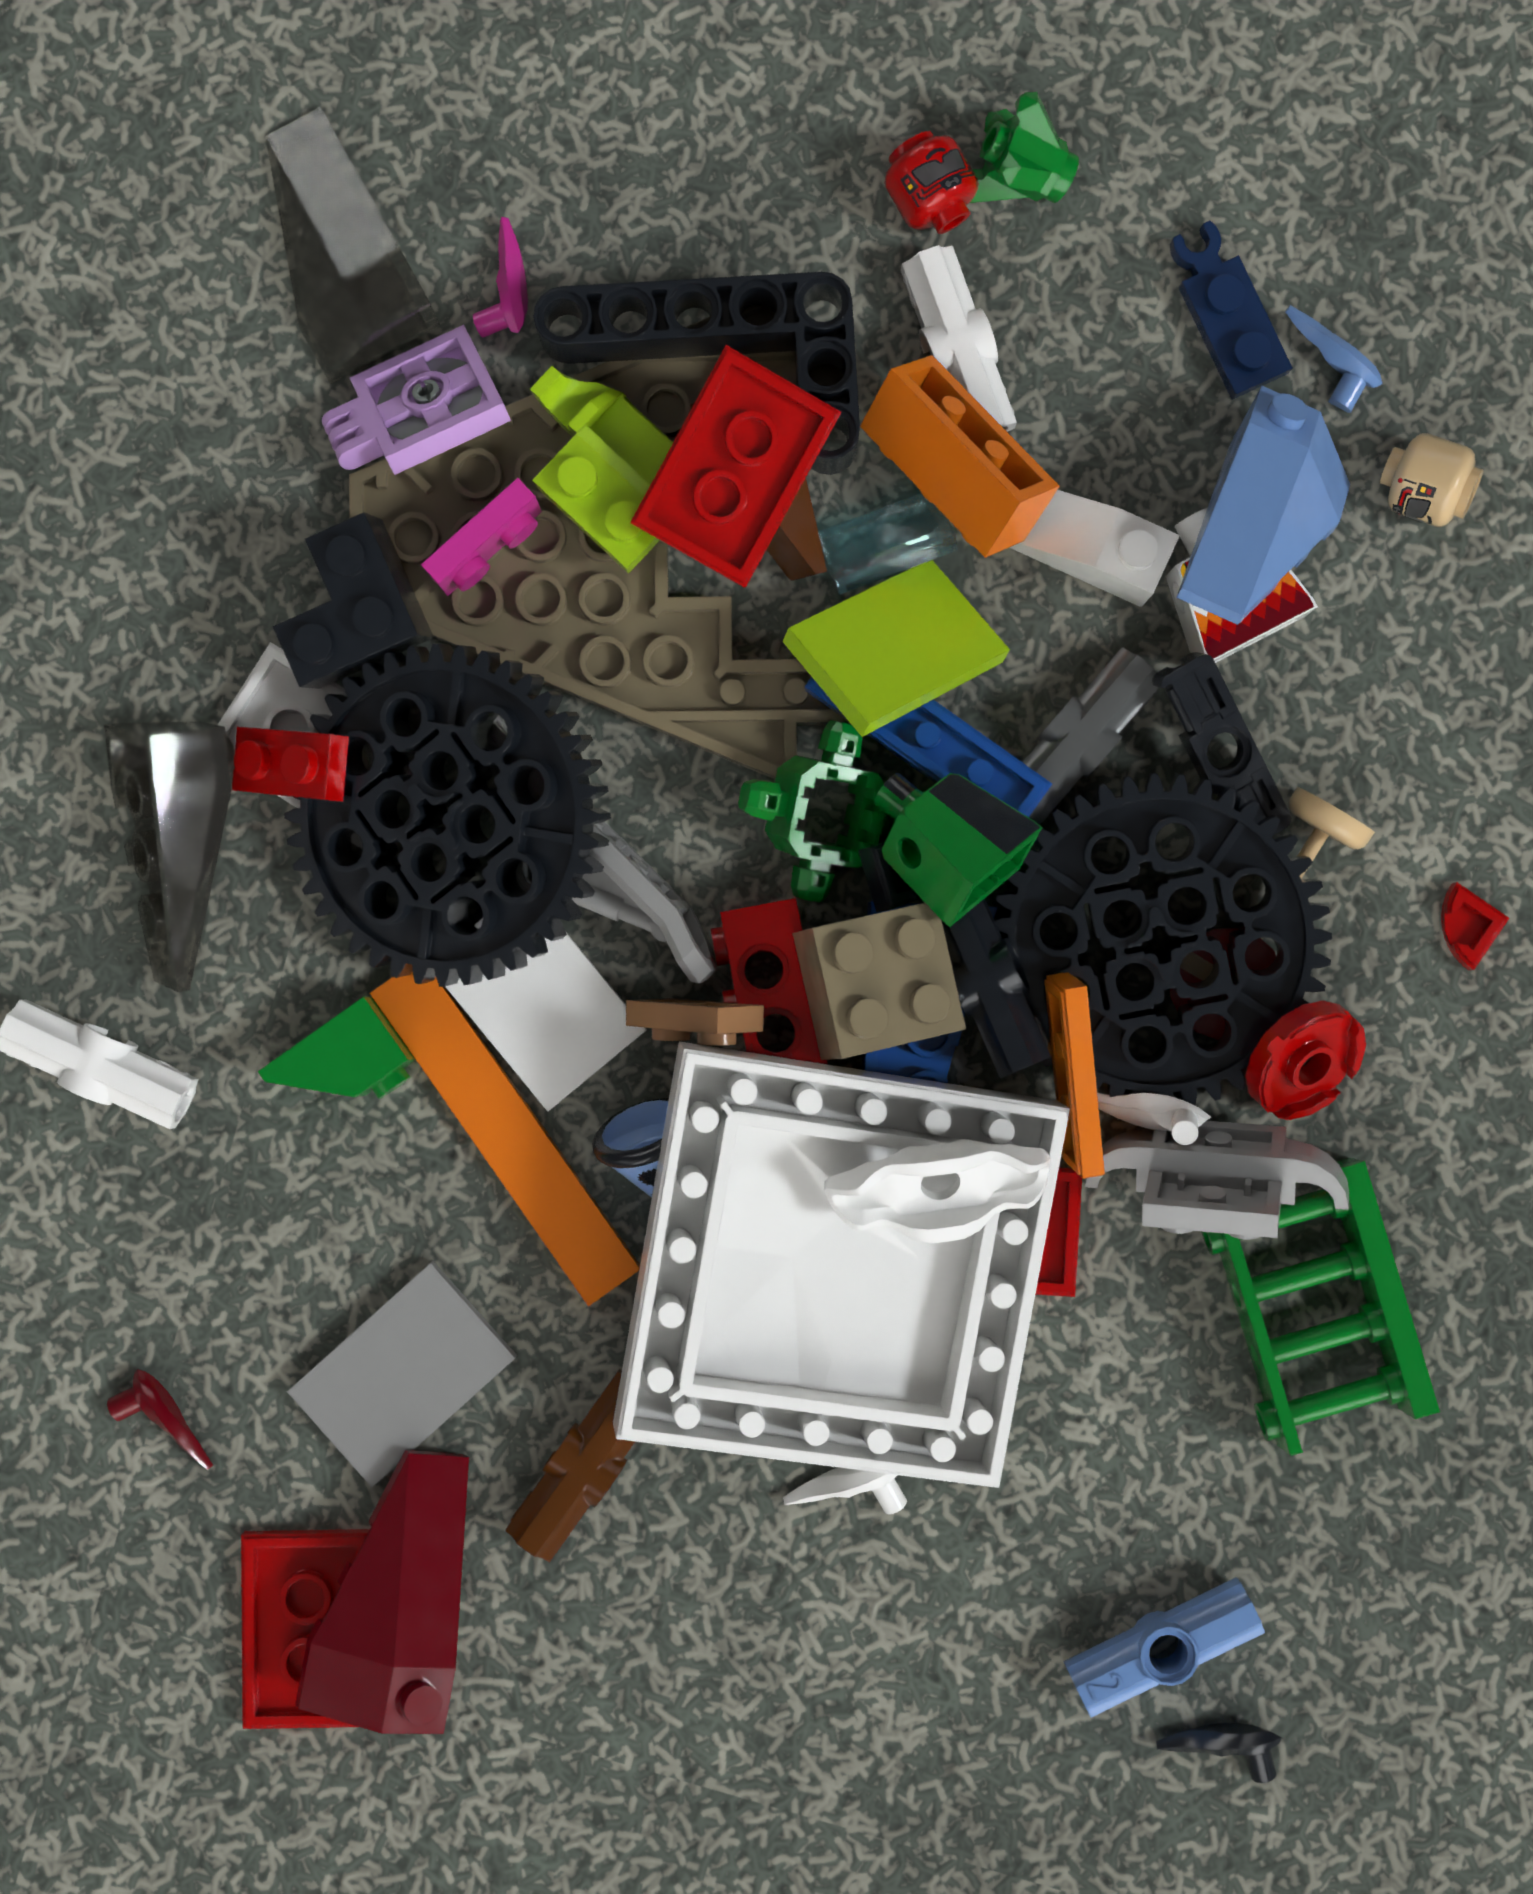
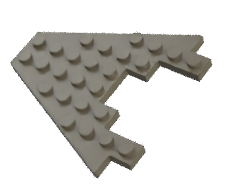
[349,304,856,779]

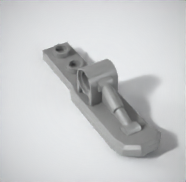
[489,716,718,983]

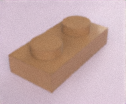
[626,998,764,1046]

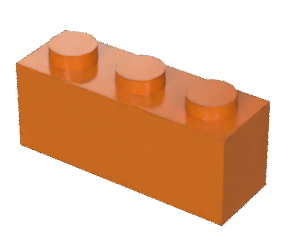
[860,355,1060,558]

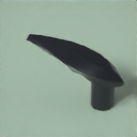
[1156,1723,1282,1783]

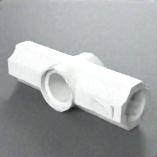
[901,245,1017,432]
[0,999,199,1129]

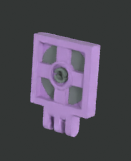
[322,325,511,475]

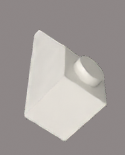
[1009,490,1180,607]

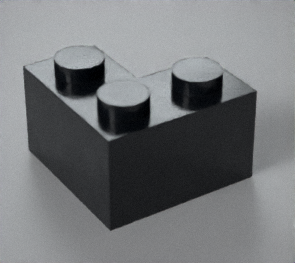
[273,512,434,689]

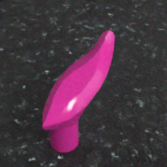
[473,217,528,338]

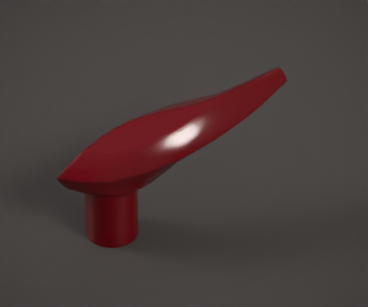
[107,1369,213,1470]

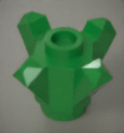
[970,92,1079,203]

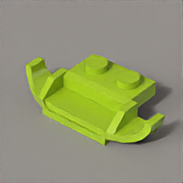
[530,366,673,574]

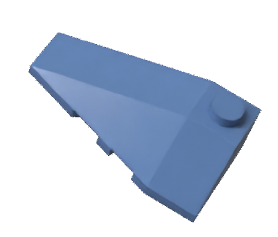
[1176,386,1350,625]

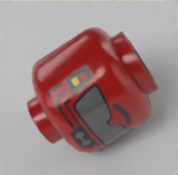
[884,131,979,234]

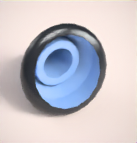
[592,1098,669,1198]

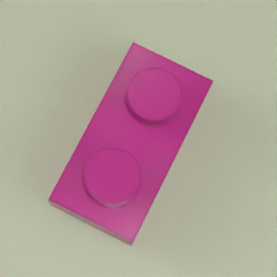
[421,478,542,596]

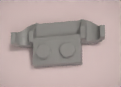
[1085,1121,1349,1240]

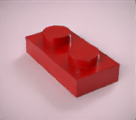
[232,726,349,802]

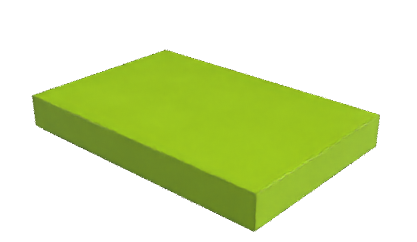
[782,559,1010,737]

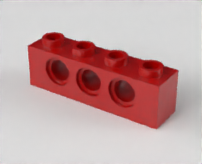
[711,898,828,1065]

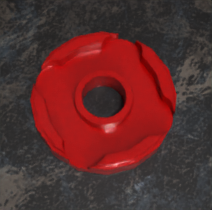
[1245,1000,1366,1120]

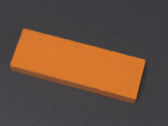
[1044,972,1105,1179]

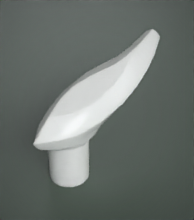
[1097,1093,1211,1145]
[783,1467,907,1514]

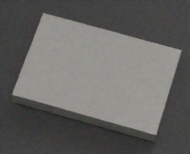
[287,1261,517,1487]

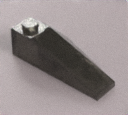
[265,107,440,384]
[104,721,235,992]

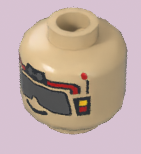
[1380,433,1483,527]

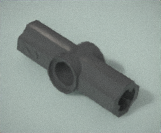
[1021,647,1159,825]

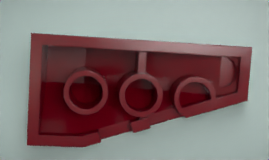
[295,1450,469,1734]

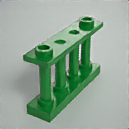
[1201,1157,1440,1456]

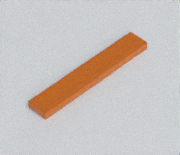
[369,972,640,1307]

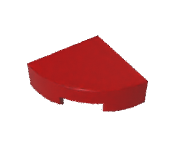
[1441,882,1509,971]

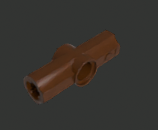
[505,1368,636,1563]

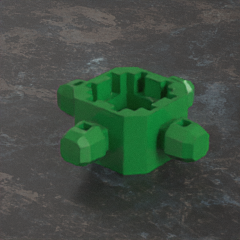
[738,720,895,902]

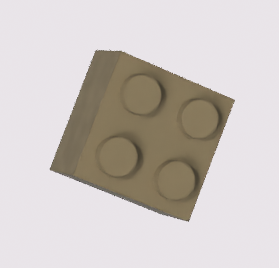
[793,903,966,1060]

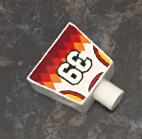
[1165,508,1318,663]

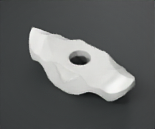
[824,1139,1051,1243]

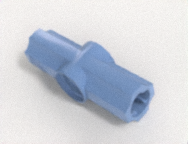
[1064,1577,1265,1718]

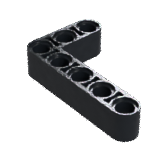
[533,272,860,475]

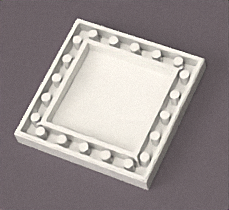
[613,1041,1070,1488]

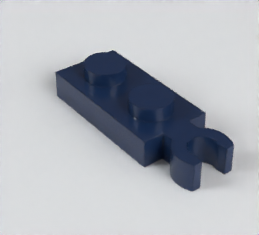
[1170,220,1293,400]

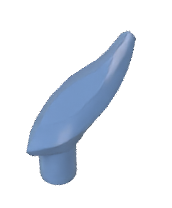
[1285,305,1383,413]

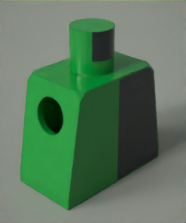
[874,773,1043,927]

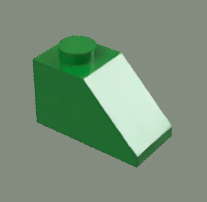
[258,996,416,1099]

